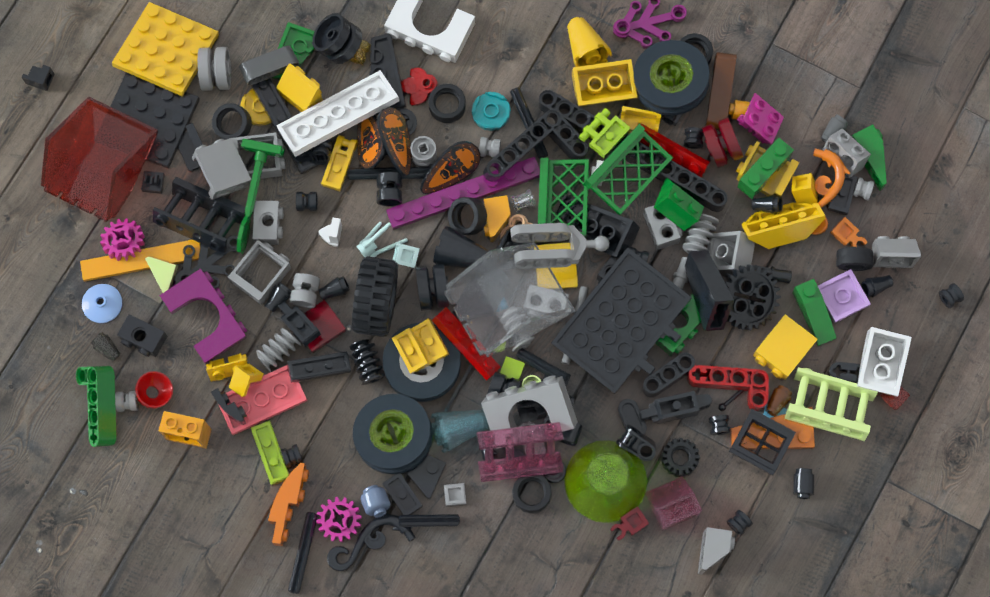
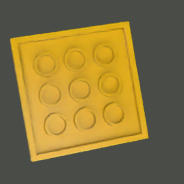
[112,2,219,97]

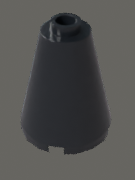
[433,226,492,270]

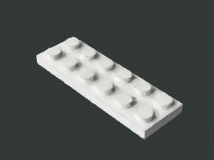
[276,70,399,157]

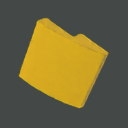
[392,318,449,374]

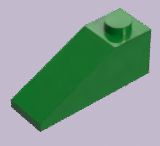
[852,124,887,191]
[792,279,837,346]

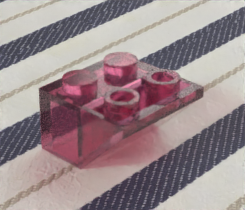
[645,476,702,531]

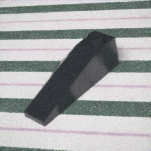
[556,195,640,258]

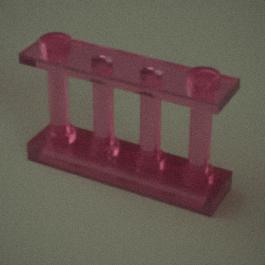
[477,422,563,482]

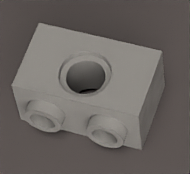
[253,201,284,245]

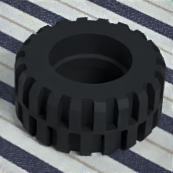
[352,256,398,337]

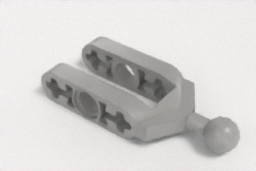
[510,223,609,269]

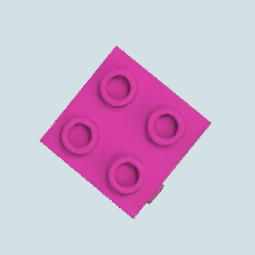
[737,93,784,145]

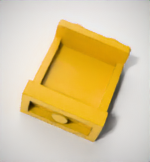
[736,141,800,196]
[753,314,818,380]

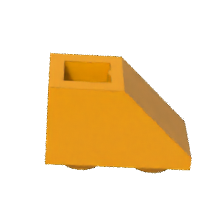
[484,195,511,242]

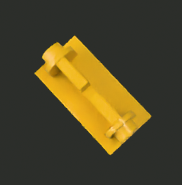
[206,353,248,382]

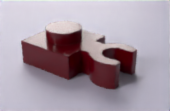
[610,506,649,541]

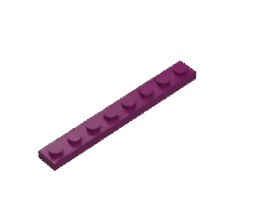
[386,157,540,230]

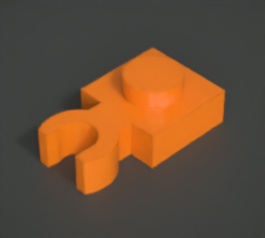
[830,217,867,247]

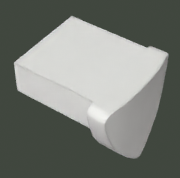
[319,218,342,247]

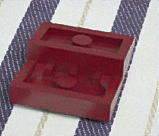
[304,300,346,353]

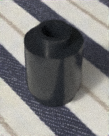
[793,468,814,499]

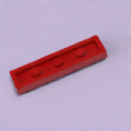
[639,123,710,178]
[432,307,501,381]

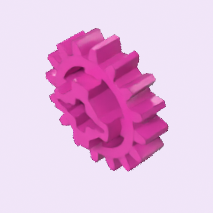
[100,218,145,261]
[316,497,362,543]

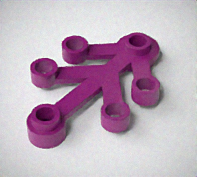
[613,0,687,49]

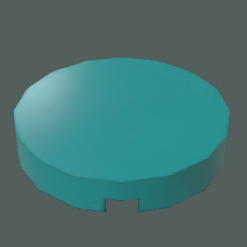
[472,92,511,131]

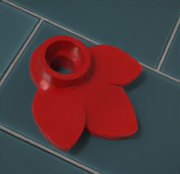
[402,68,438,106]

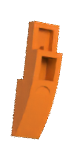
[268,463,309,547]

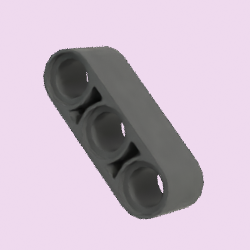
[239,45,299,85]

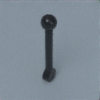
[718,390,745,411]

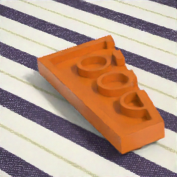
[731,407,815,450]

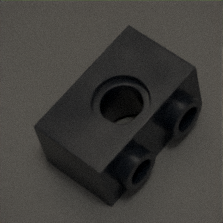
[117,314,168,357]

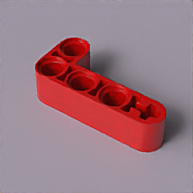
[687,365,769,411]

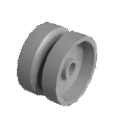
[197,47,232,91]

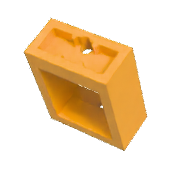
[159,411,212,449]

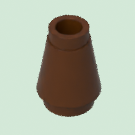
[765,385,792,417]

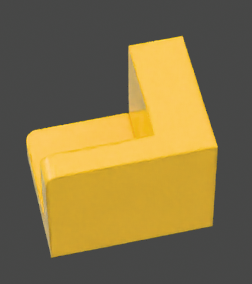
[791,173,818,204]
[229,364,264,397]

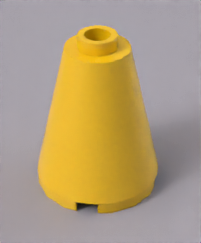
[567,17,612,67]

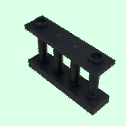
[153,177,245,253]

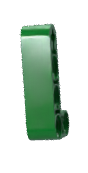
[76,366,116,447]

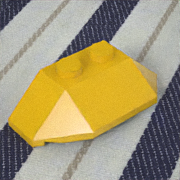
[742,203,825,249]

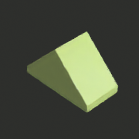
[145,257,178,293]

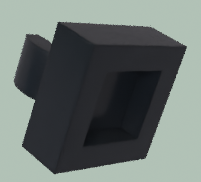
[141,171,165,194]

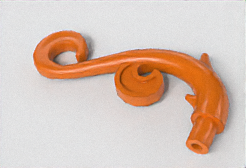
[812,149,850,235]

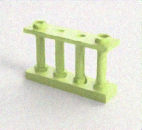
[784,367,878,441]

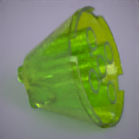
[564,440,647,523]

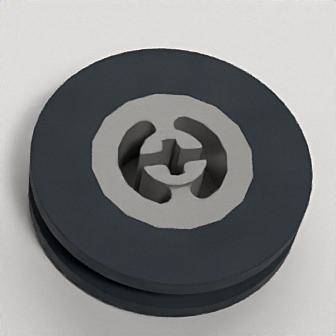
[383,323,461,402]

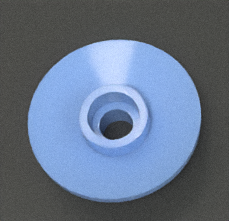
[82,284,122,323]

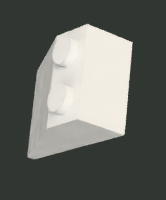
[857,327,912,397]

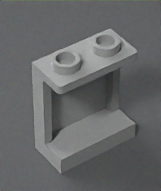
[192,138,251,200]

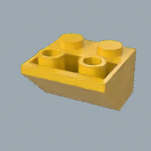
[276,64,323,112]

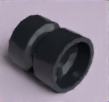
[377,172,402,206]
[487,372,523,394]

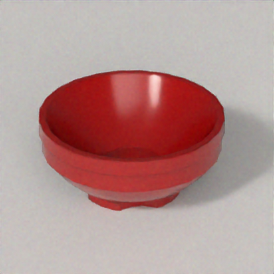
[135,371,173,409]

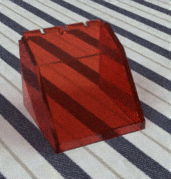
[41,97,158,222]

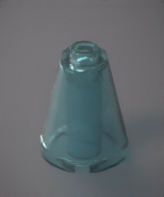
[431,410,488,453]

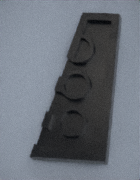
[369,33,407,115]

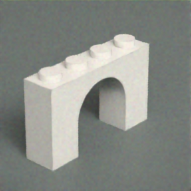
[384,0,475,63]

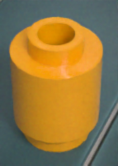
[728,100,750,120]

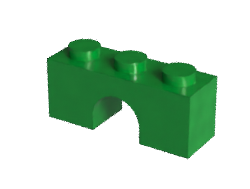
[737,137,794,199]
[656,294,702,357]

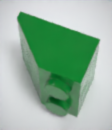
[654,178,704,231]

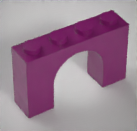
[159,269,247,364]

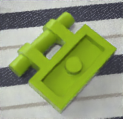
[579,108,631,158]

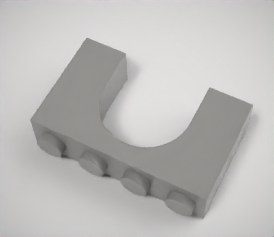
[481,375,578,449]

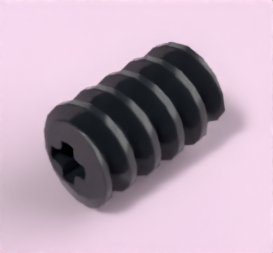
[349,339,385,385]

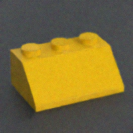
[572,59,637,107]

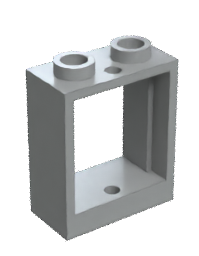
[231,132,285,180]
[228,240,291,305]

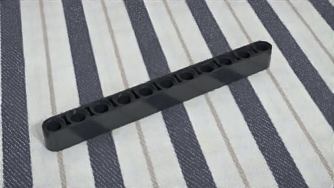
[539,90,727,212]

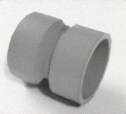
[410,136,437,167]
[289,273,320,308]

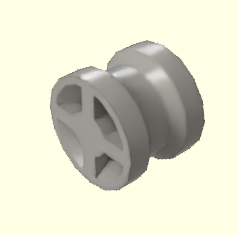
[853,177,874,200]

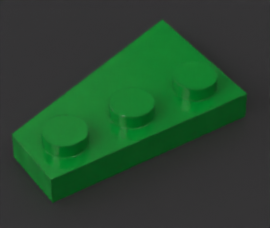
[272,22,315,80]

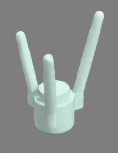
[356,222,408,257]

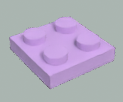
[818,269,871,323]

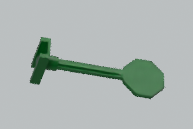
[237,139,285,254]

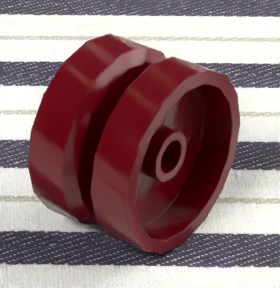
[702,117,744,168]

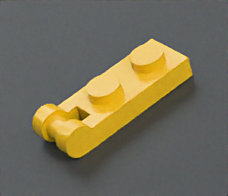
[321,135,358,191]

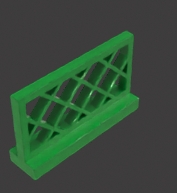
[583,124,673,215]
[538,158,590,238]

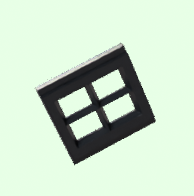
[729,409,796,476]

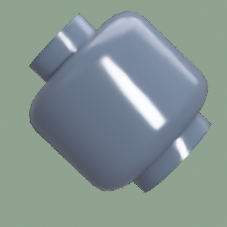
[360,485,391,518]

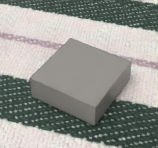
[444,483,466,506]

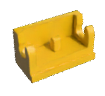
[620,106,661,134]

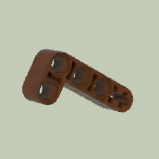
[706,52,737,130]

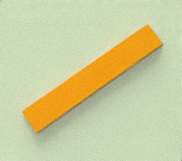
[80,240,201,282]

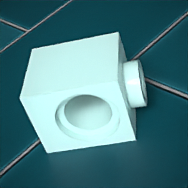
[392,243,420,268]

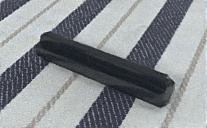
[516,348,569,383]
[398,514,460,527]

